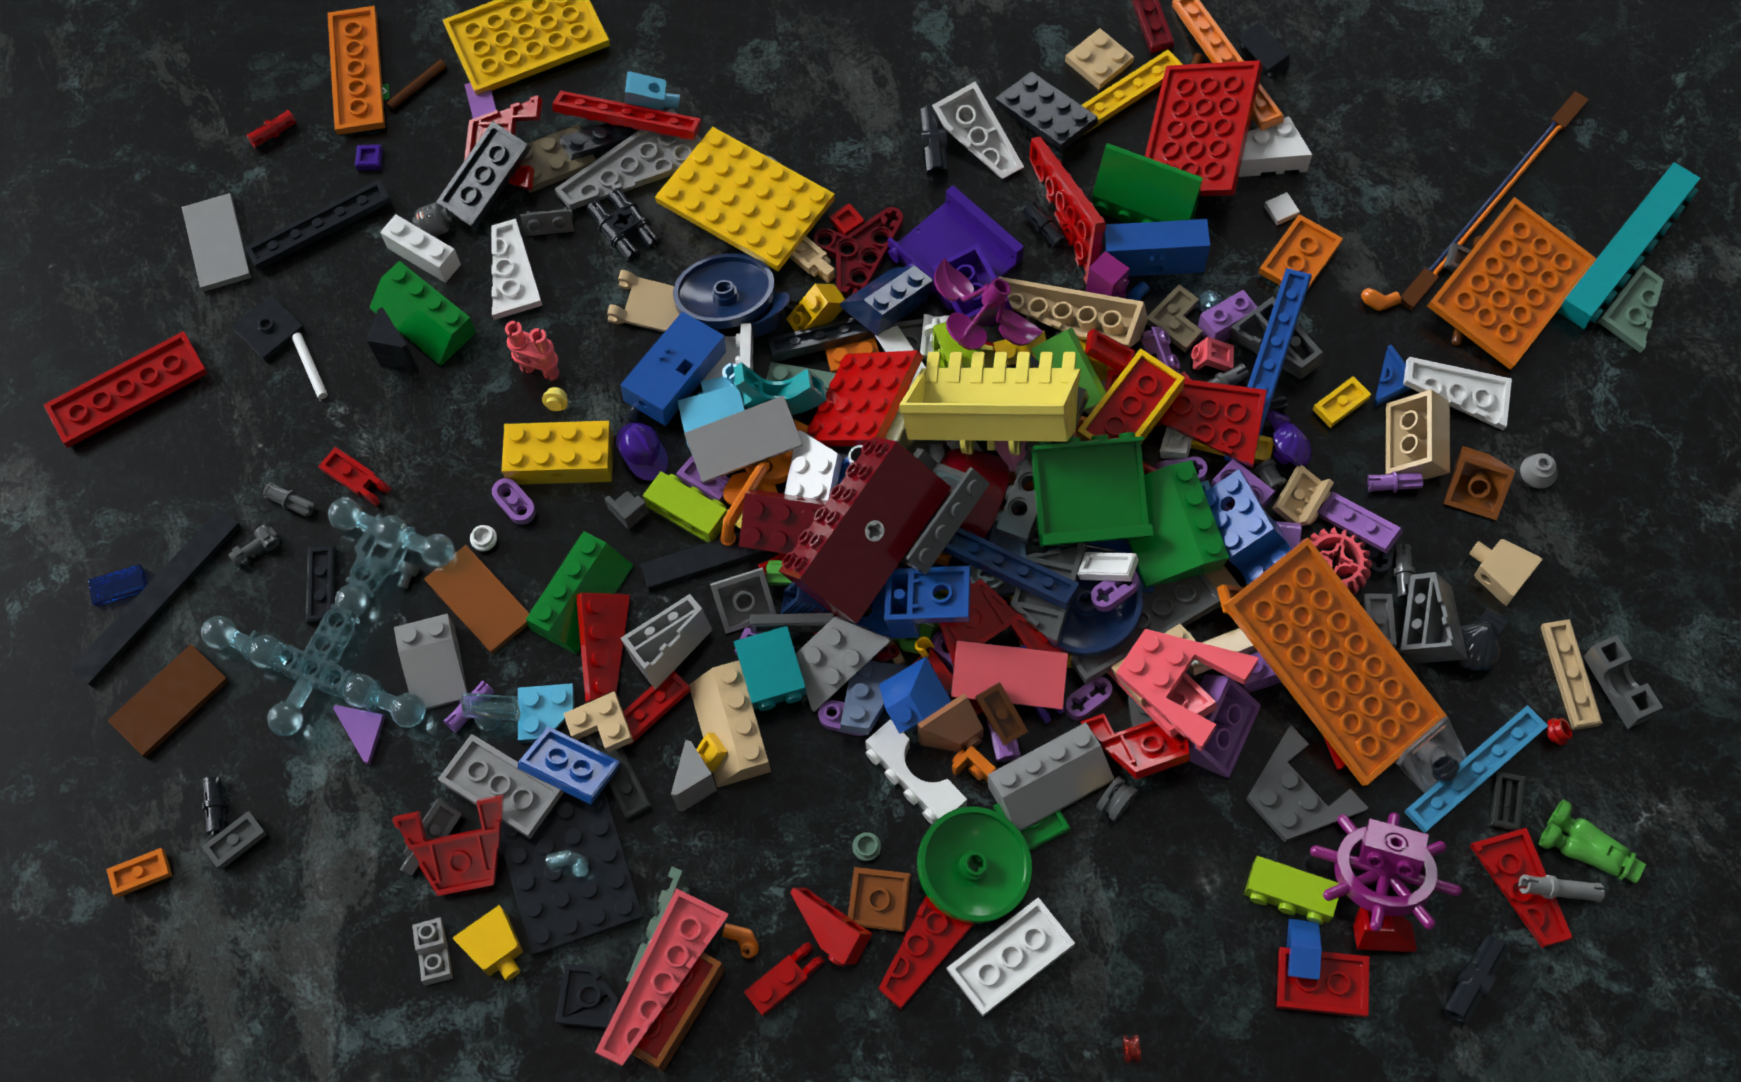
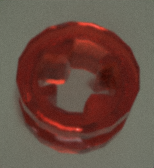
[1122,1034,1141,1063]

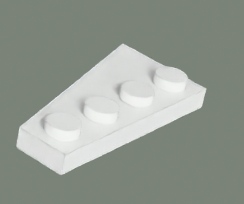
[492,219,542,320]
[1403,357,1512,430]

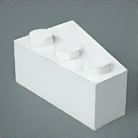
[1239,116,1312,177]

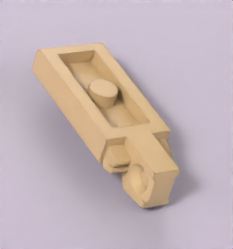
[789,236,835,283]

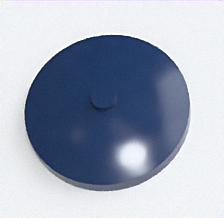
[673,253,775,329]
[1041,550,1143,657]

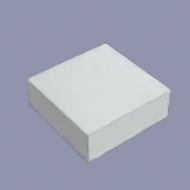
[1264,193,1300,226]

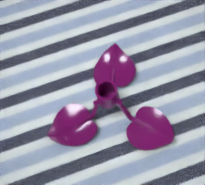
[934,258,1043,350]

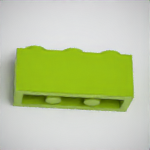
[643,471,727,543]
[1244,856,1338,924]

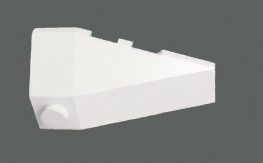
[932,82,1024,180]

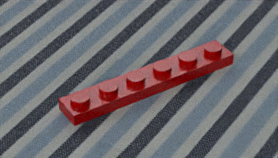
[552,91,701,140]

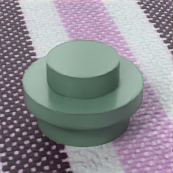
[852,832,881,861]

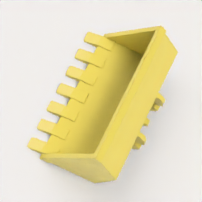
[899,352,1080,455]

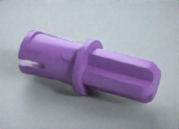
[1368,471,1423,493]

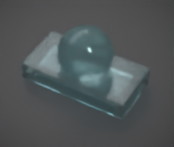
[461,693,521,731]

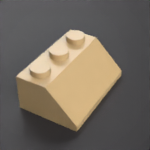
[1386,389,1450,479]

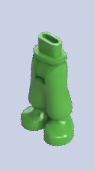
[1539,799,1646,883]

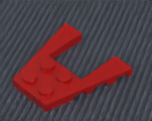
[938,579,1062,715]

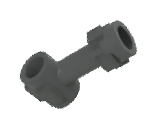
[228,525,279,567]

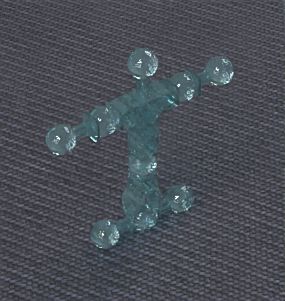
[201,497,455,737]

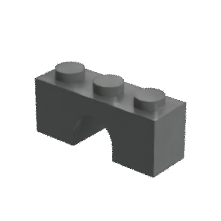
[1583,635,1663,729]

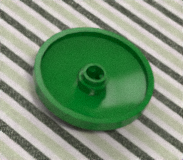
[917,807,1032,923]

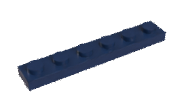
[918,515,1079,610]

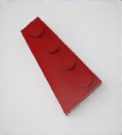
[576,593,630,702]
[1470,828,1572,948]
[879,895,975,1009]

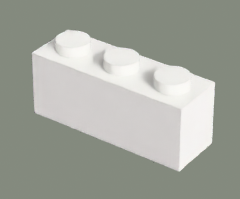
[380,215,461,283]

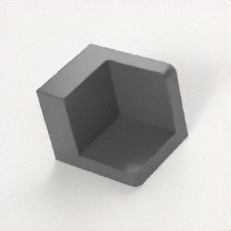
[605,491,648,530]

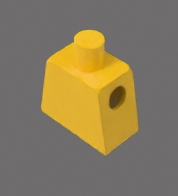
[453,905,523,981]

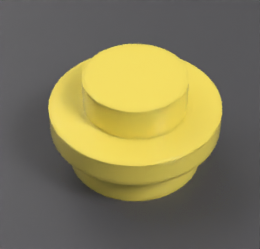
[542,388,568,411]

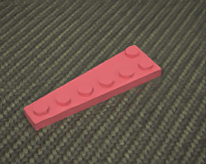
[595,888,728,1066]

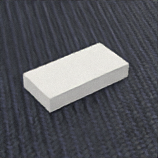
[1077,552,1139,581]

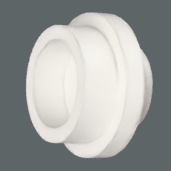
[470,525,497,551]

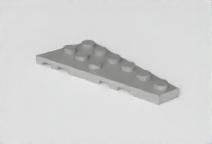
[555,108,702,210]

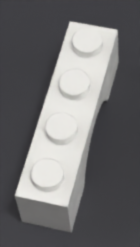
[866,719,967,825]

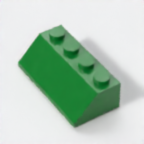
[370,261,477,367]
[526,531,634,655]

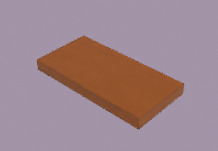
[424,545,529,655]

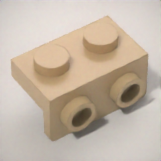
[1272,465,1334,526]

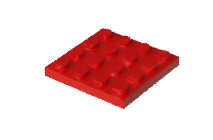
[806,350,924,446]

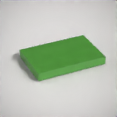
[1031,327,1106,410]

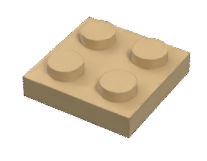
[1065,28,1134,90]

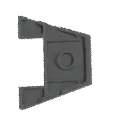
[1246,726,1368,842]

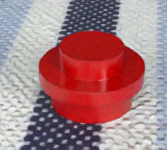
[1546,718,1573,746]

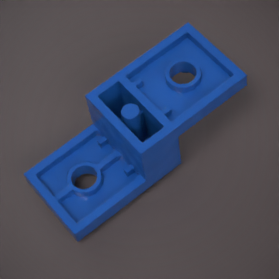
[1204,469,1292,585]
[848,566,971,638]

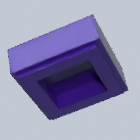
[355,145,383,171]

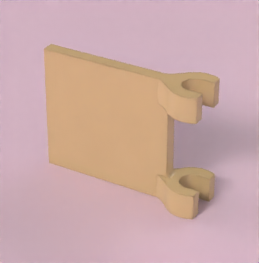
[607,270,680,332]

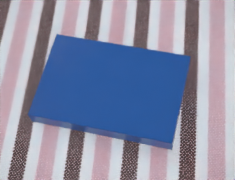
[518,726,620,804]

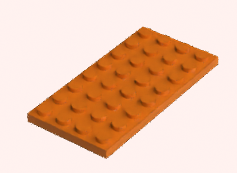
[1223,538,1447,786]

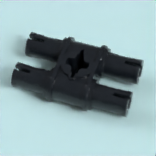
[587,188,662,263]

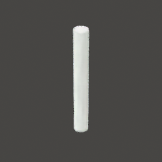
[292,333,328,399]

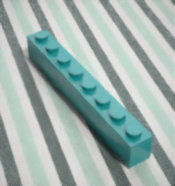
[1558,162,1700,329]

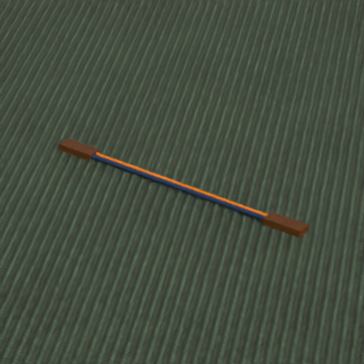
[1401,91,1589,311]

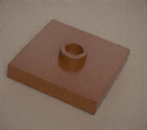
[848,867,912,933]

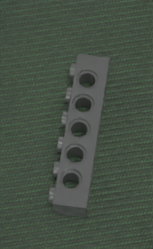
[995,387,1089,545]

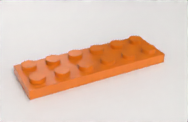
[328,6,385,135]

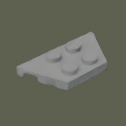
[796,616,892,712]

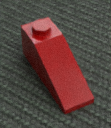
[790,888,872,966]

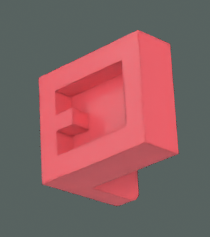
[1191,337,1234,372]

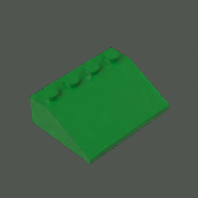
[1091,143,1203,224]
[1127,460,1229,588]

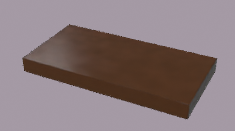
[107,644,229,758]

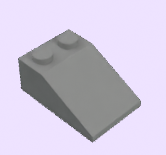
[394,614,468,713]

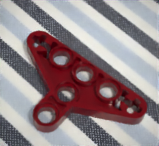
[814,207,903,312]

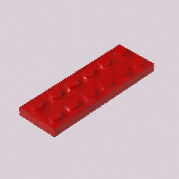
[44,331,208,448]

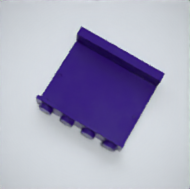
[888,185,1024,313]

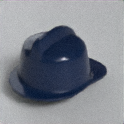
[739,292,790,338]

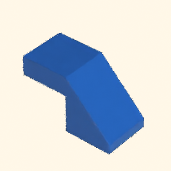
[1287,919,1322,980]

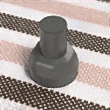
[397,561,421,589]

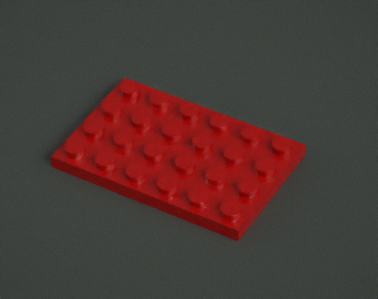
[1145,60,1263,196]

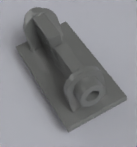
[520,207,574,236]

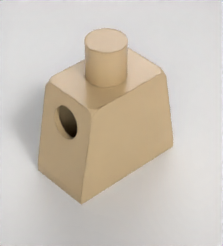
[1469,539,1542,606]

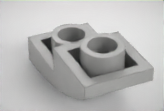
[412,917,453,986]

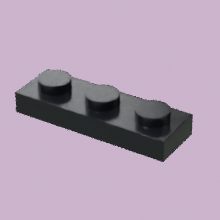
[560,123,636,161]

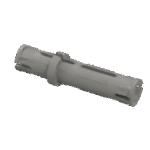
[1519,875,1605,902]

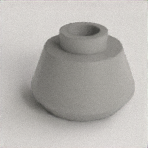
[1520,453,1558,488]

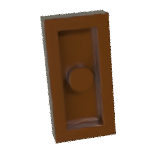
[974,682,1028,746]

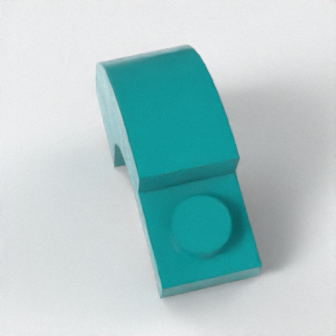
[734,362,826,415]

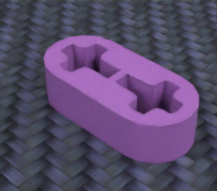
[1091,571,1140,612]
[1065,677,1112,721]

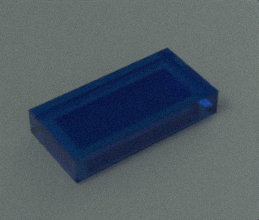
[88,564,147,606]

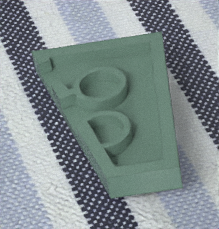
[1598,264,1664,353]

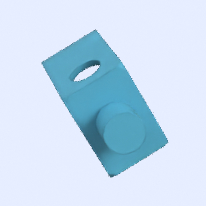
[625,72,680,111]

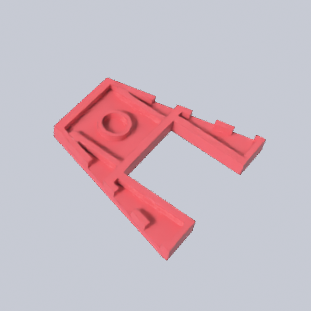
[1116,629,1259,752]

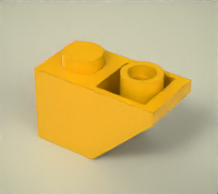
[786,284,845,332]

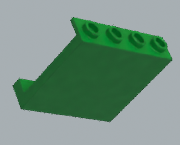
[1030,432,1153,547]

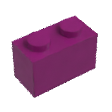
[1086,251,1130,299]

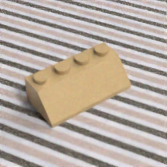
[689,660,771,788]

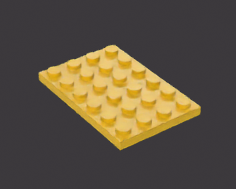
[443,0,610,95]
[655,127,835,271]

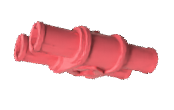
[505,321,560,380]

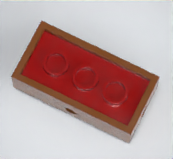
[631,952,725,1073]

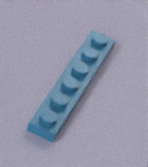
[1404,705,1548,833]

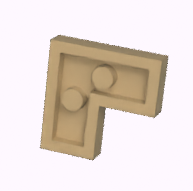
[563,691,634,753]

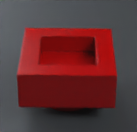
[830,203,865,235]

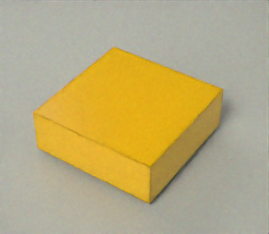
[696,732,727,772]

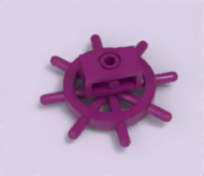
[1310,813,1462,932]

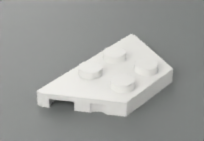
[784,431,843,501]

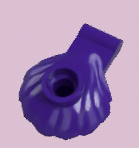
[1267,410,1312,466]

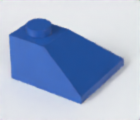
[879,657,952,734]

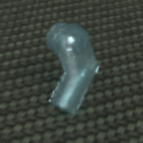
[546,850,589,876]

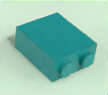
[734,626,807,711]

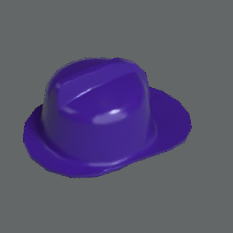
[616,423,668,481]

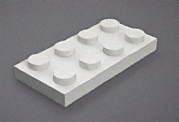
[947,898,1075,1017]

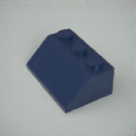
[840,265,933,336]

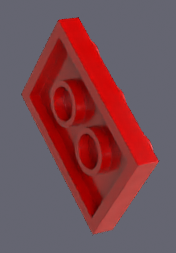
[1276,947,1369,1018]

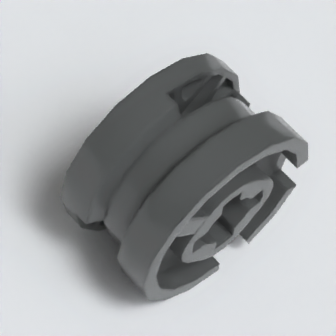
[1096,776,1138,821]

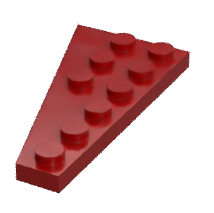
[1029,137,1106,285]
[1105,369,1267,468]

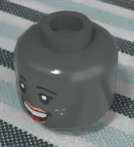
[413,203,452,237]

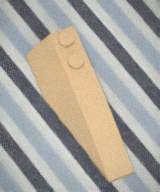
[998,276,1148,348]

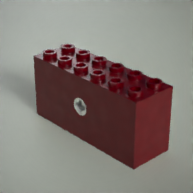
[779,437,952,624]

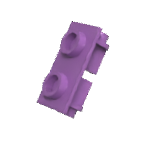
[1141,327,1180,373]

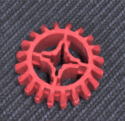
[1310,527,1372,595]

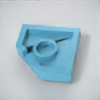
[518,683,575,743]

